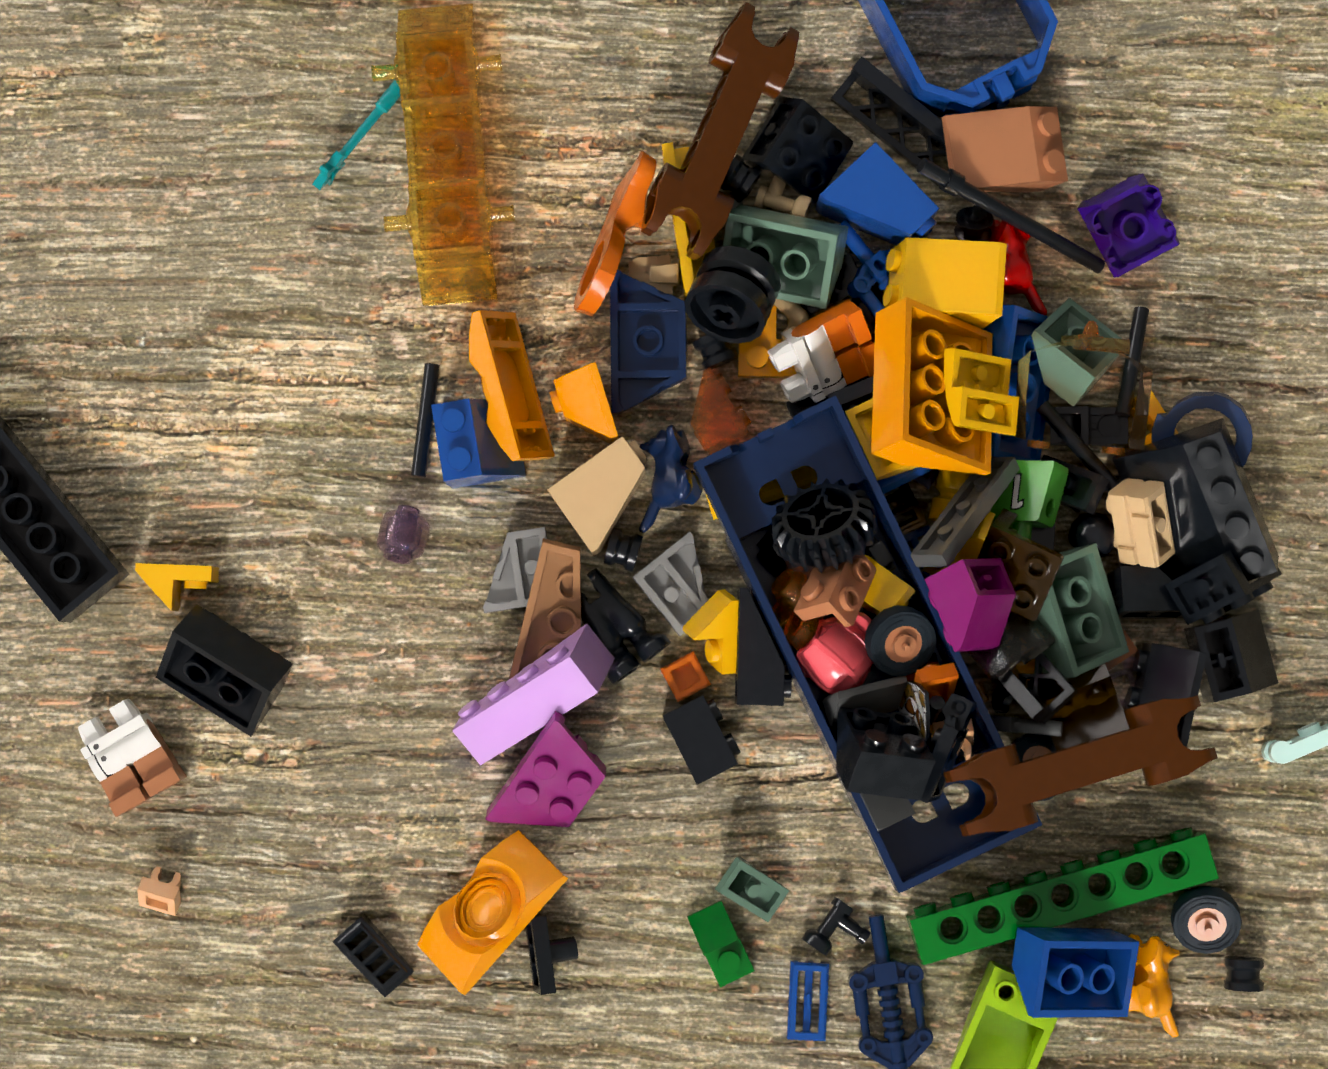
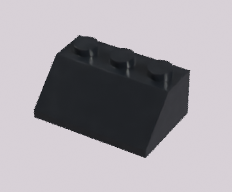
[155,604,293,737]
[1125,643,1207,747]

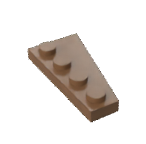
[509,538,581,679]

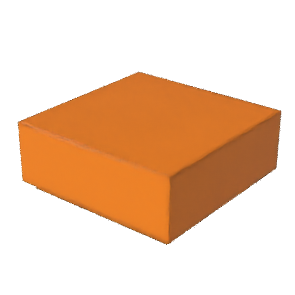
[660,651,711,702]

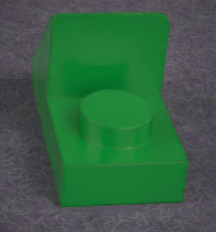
[687,900,755,988]

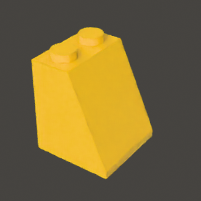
[883,237,1007,329]

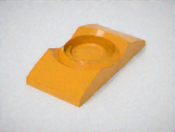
[469,310,555,461]
[417,830,568,995]

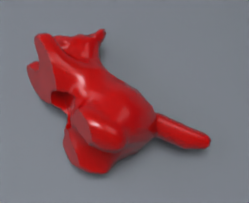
[989,219,1047,316]

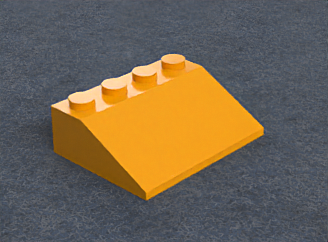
[871,297,993,475]

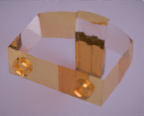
[1014,321,1153,455]

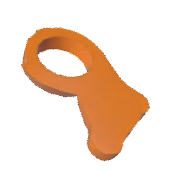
[574,151,656,316]

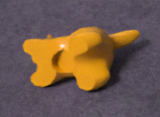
[1128,934,1180,1037]

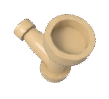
[754,175,812,218]

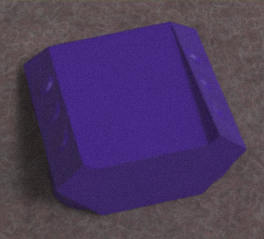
[1077,173,1180,278]

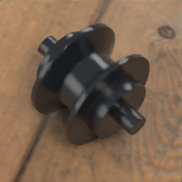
[954,205,994,241]

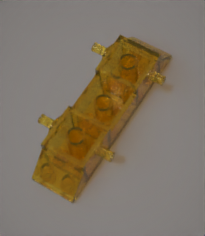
[371,4,515,306]

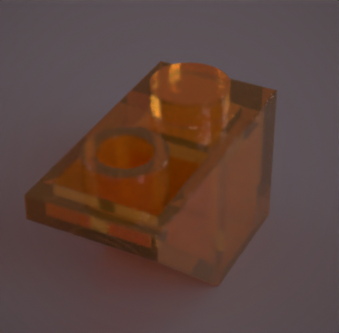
[690,368,751,456]

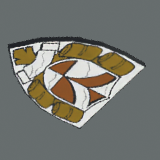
[898,681,946,746]

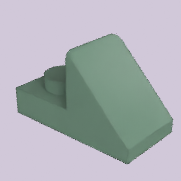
[715,856,789,922]

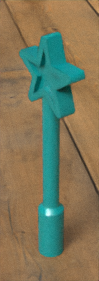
[312,80,405,190]

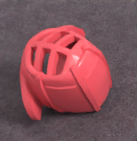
[795,612,874,695]

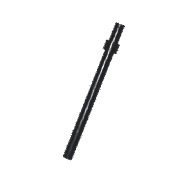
[917,158,1105,274]

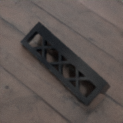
[831,57,947,186]
[974,614,1078,724]

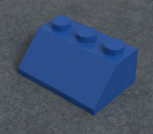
[1012,927,1139,1018]

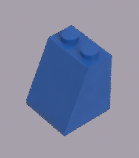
[815,142,939,246]
[431,398,526,489]

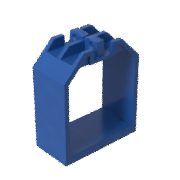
[858,0,1058,117]

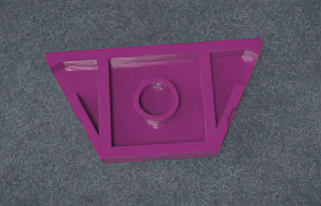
[485,711,607,827]

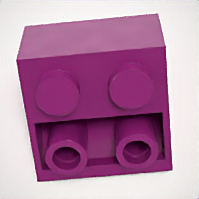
[925,558,1016,652]

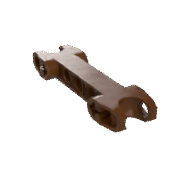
[641,2,800,261]
[943,695,1218,836]

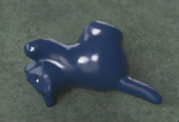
[639,425,703,533]

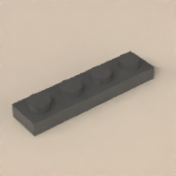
[910,457,1020,568]

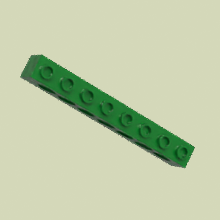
[906,827,1219,965]

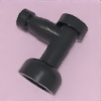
[801,897,871,956]

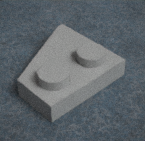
[483,527,547,613]
[633,532,707,637]

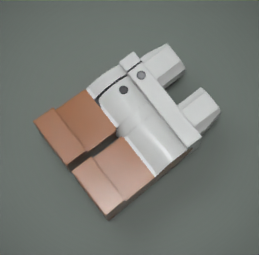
[78,699,187,817]

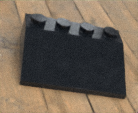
[1112,418,1279,581]

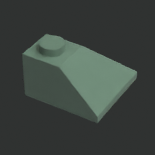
[1031,298,1128,407]

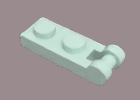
[1261,722,1328,764]

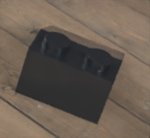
[735,588,792,706]

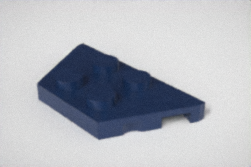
[610,270,688,415]

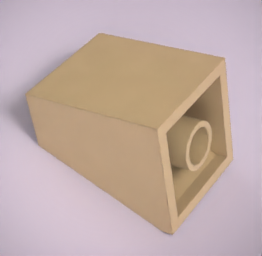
[547,436,647,557]

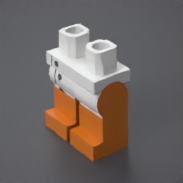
[767,299,875,403]

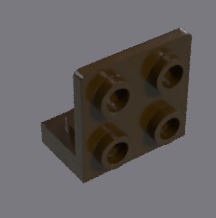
[977,508,1064,621]
[1041,664,1129,751]

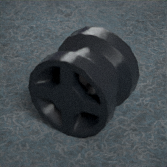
[720,154,763,203]
[693,335,738,371]
[604,528,643,572]
[1224,956,1264,992]

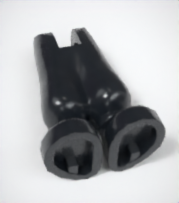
[581,568,671,685]

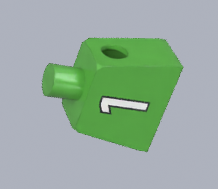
[990,460,1069,540]

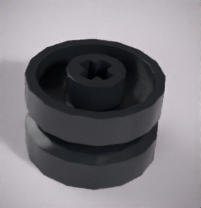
[684,246,781,344]

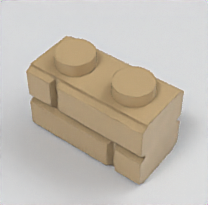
[1106,478,1175,568]

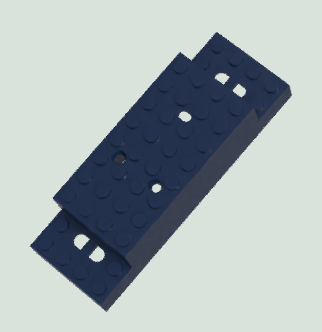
[693,396,1043,893]

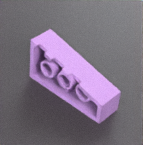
[452,624,615,765]

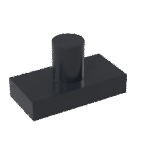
[525,913,578,995]

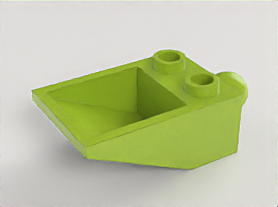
[949,960,1058,1069]

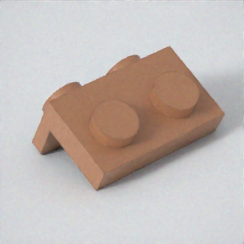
[794,555,876,627]

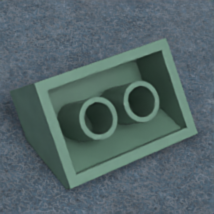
[723,204,849,309]
[1026,543,1129,678]

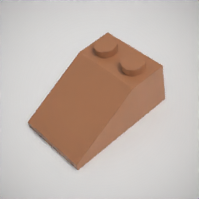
[941,106,1068,192]

